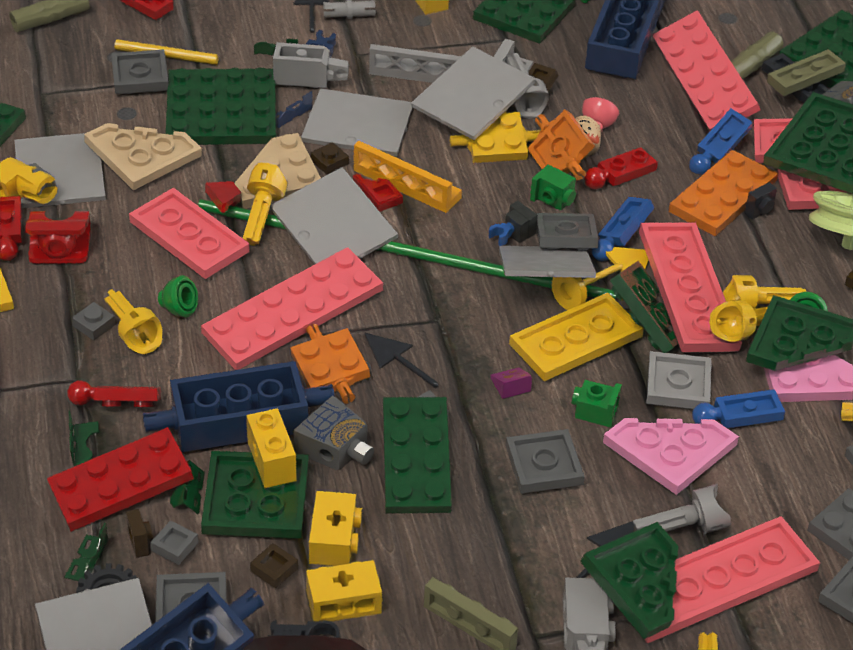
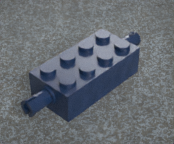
[142,361,335,452]
[120,583,264,650]

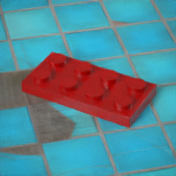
[47,427,194,532]

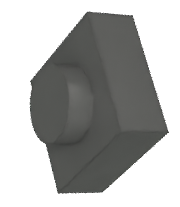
[72,302,116,340]
[150,520,199,565]

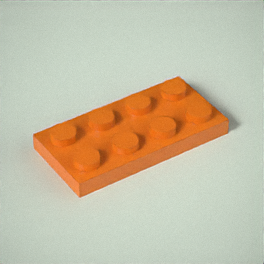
[668,150,778,236]

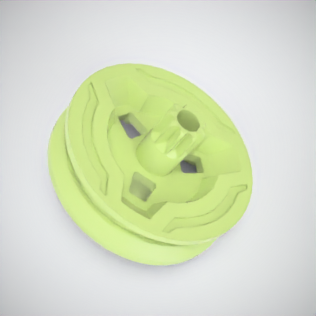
[808,191,853,250]

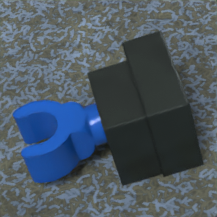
[488,201,538,246]

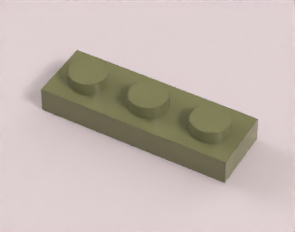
[767,49,846,96]
[424,577,518,650]

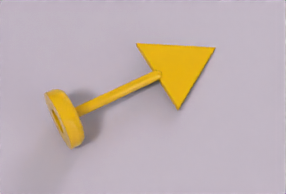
[552,247,649,310]

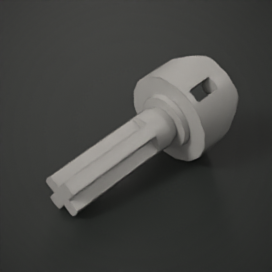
[506,53,549,119]
[633,484,731,533]

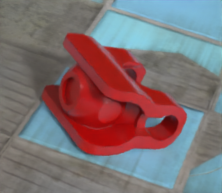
[25,211,91,263]

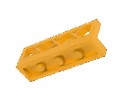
[354,140,462,213]

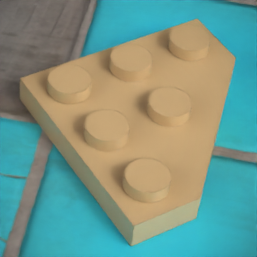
[84,123,202,190]
[235,133,321,209]

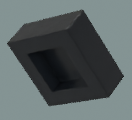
[745,182,777,220]

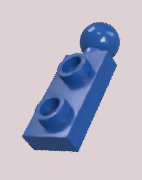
[689,108,753,174]
[591,197,654,262]
[692,389,785,428]

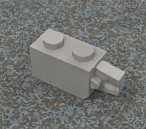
[273,42,349,88]
[563,577,615,650]

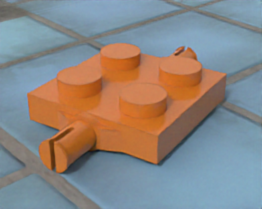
[527,109,595,180]
[290,324,370,404]

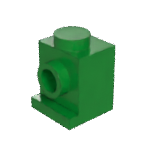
[530,164,576,211]
[571,380,622,427]

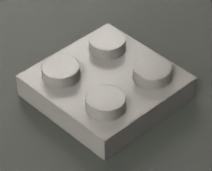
[646,351,711,409]

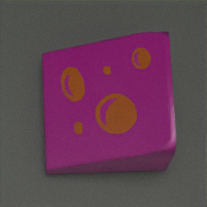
[490,367,532,399]

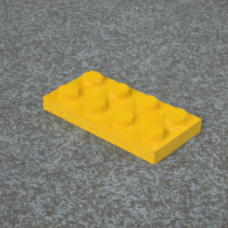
[509,292,644,381]

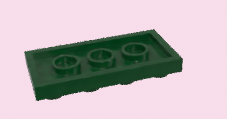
[383,397,452,514]

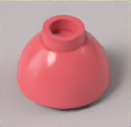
[582,97,619,132]

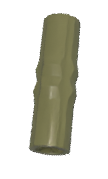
[9,0,90,33]
[731,31,784,79]

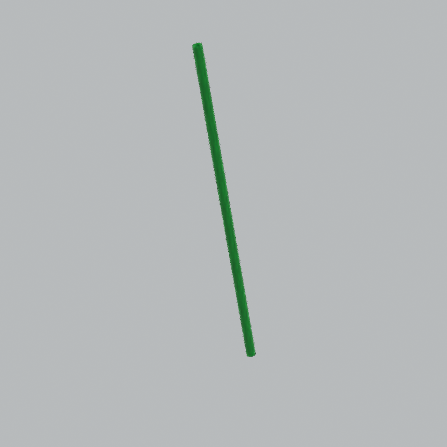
[198,199,616,300]

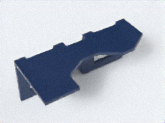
[276,91,313,128]

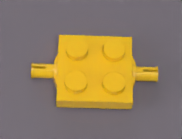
[450,112,541,163]

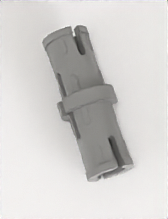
[323,0,375,19]

